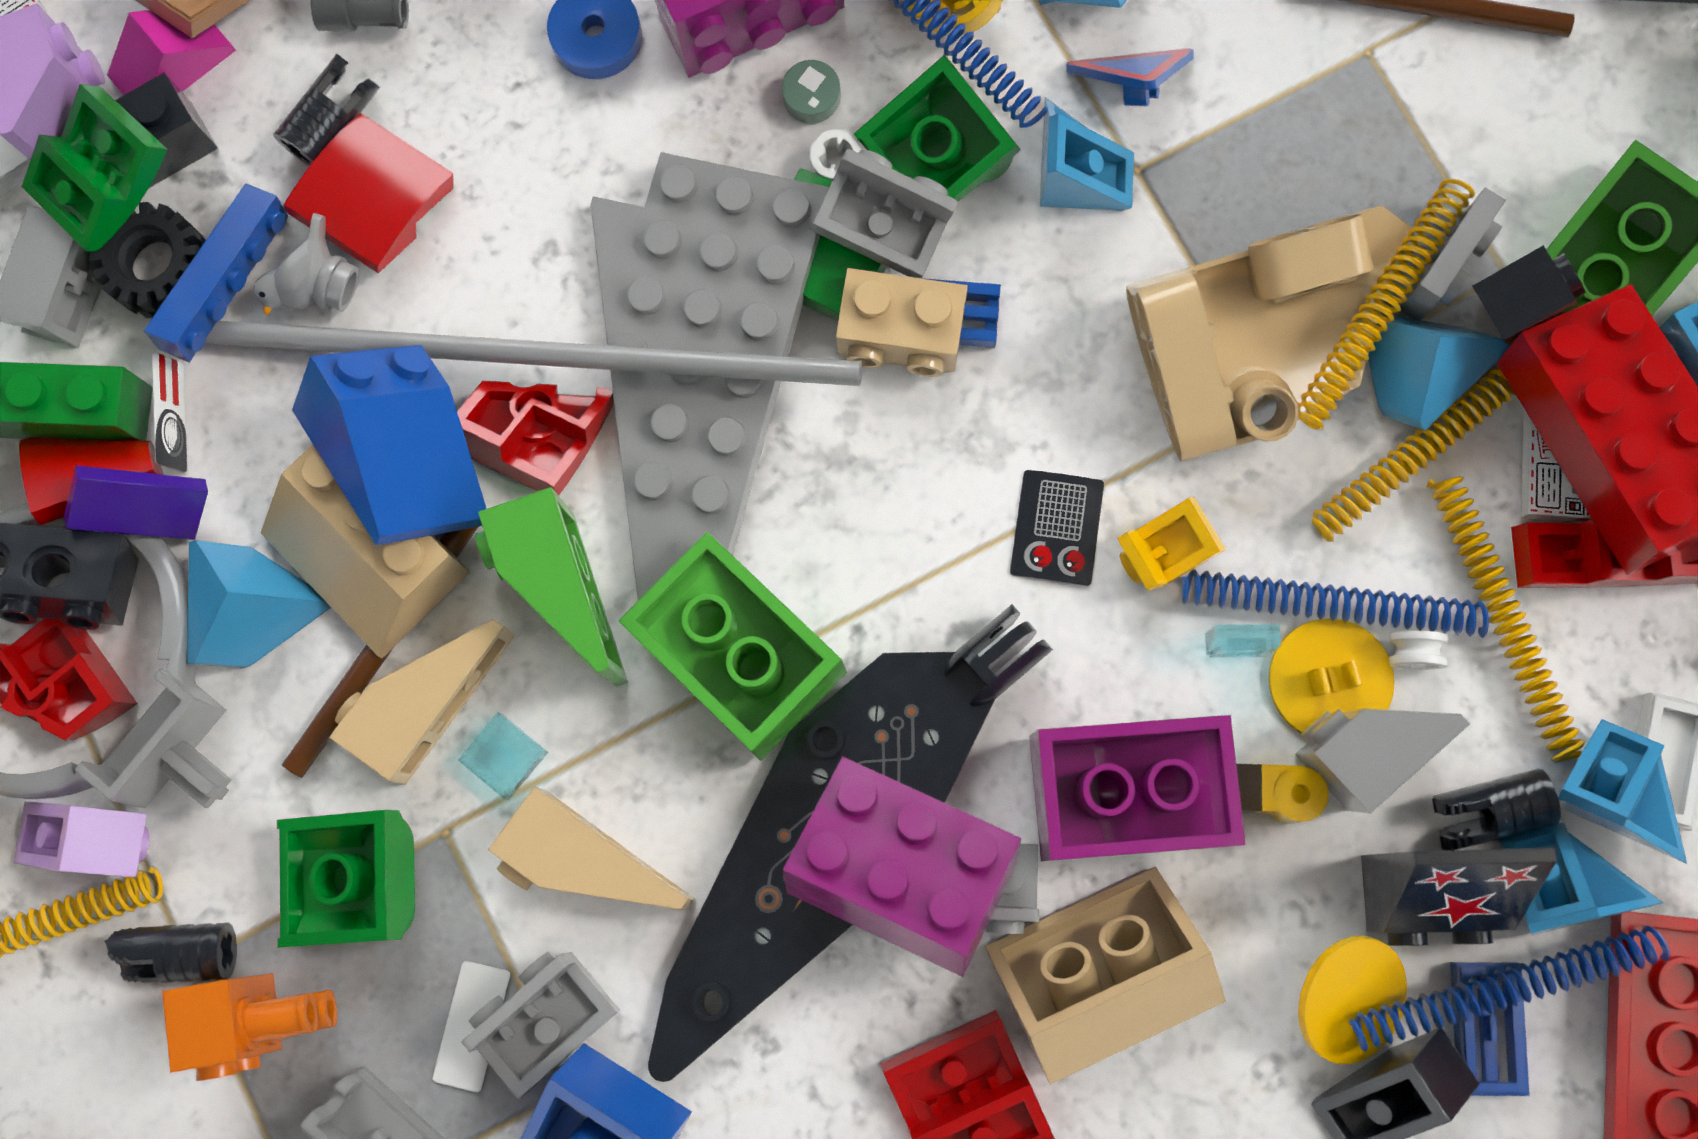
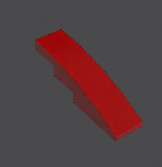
[1511,520,1698,588]

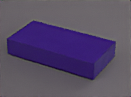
[64,465,208,540]

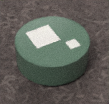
[782,60,841,123]

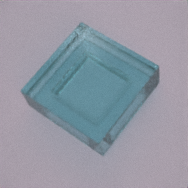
[1205,624,1281,657]
[458,712,548,800]

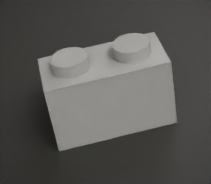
[1295,709,1470,814]

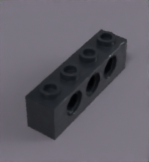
[0,523,139,630]

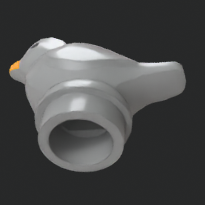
[254,213,359,315]

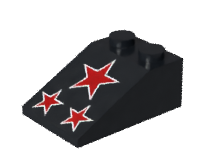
[1361,848,1557,946]

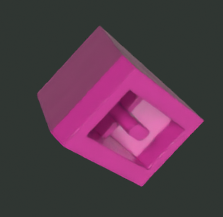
[107,10,236,95]

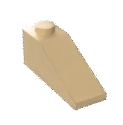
[329,619,516,785]
[488,787,695,910]

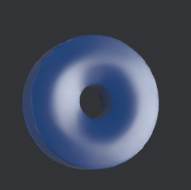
[547,0,642,79]

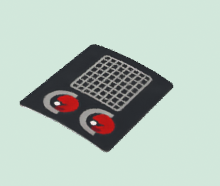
[1010,470,1104,586]

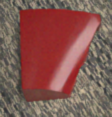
[457,380,614,495]
[19,437,164,525]
[0,619,138,741]

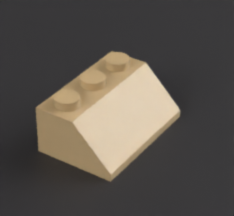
[260,444,471,658]
[985,866,1226,1084]

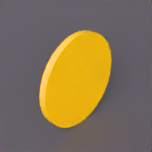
[1268,618,1394,734]
[1298,936,1407,1065]

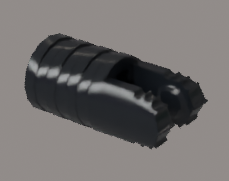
[273,53,380,166]
[1432,768,1561,851]
[104,923,237,983]

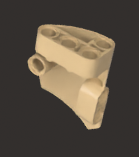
[1126,205,1412,462]

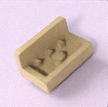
[836,268,968,377]

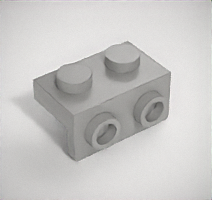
[810,149,958,279]
[1387,187,1506,321]
[461,952,620,1099]

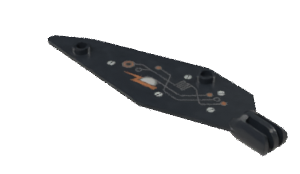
[648,604,1053,1082]

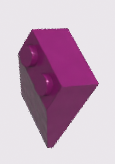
[1029,715,1246,861]

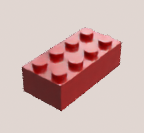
[1497,284,1698,575]

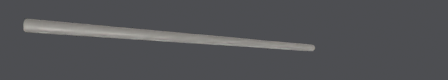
[205,321,862,386]

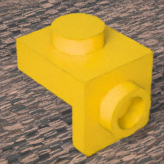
[1117,497,1226,591]

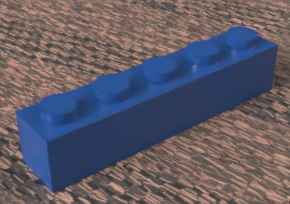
[144,183,288,363]

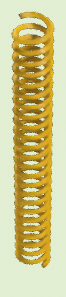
[1297,179,1475,430]
[1311,367,1516,542]
[1426,476,1585,763]
[0,866,163,958]

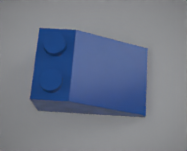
[292,345,487,546]
[520,1043,692,1139]

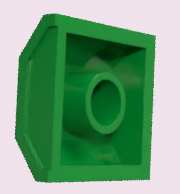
[854,54,1021,202]
[277,810,415,948]

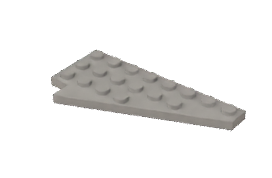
[590,152,829,600]

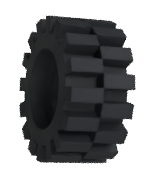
[90,202,206,319]

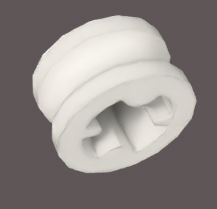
[810,129,862,180]
[1389,631,1448,670]

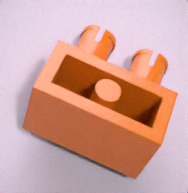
[162,973,338,1081]

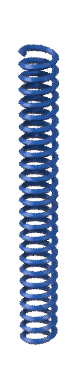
[888,0,1048,128]
[1181,569,1489,638]
[1349,925,1670,1052]

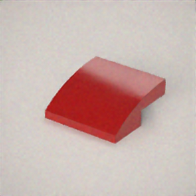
[284,113,453,274]
[880,1010,1055,1139]

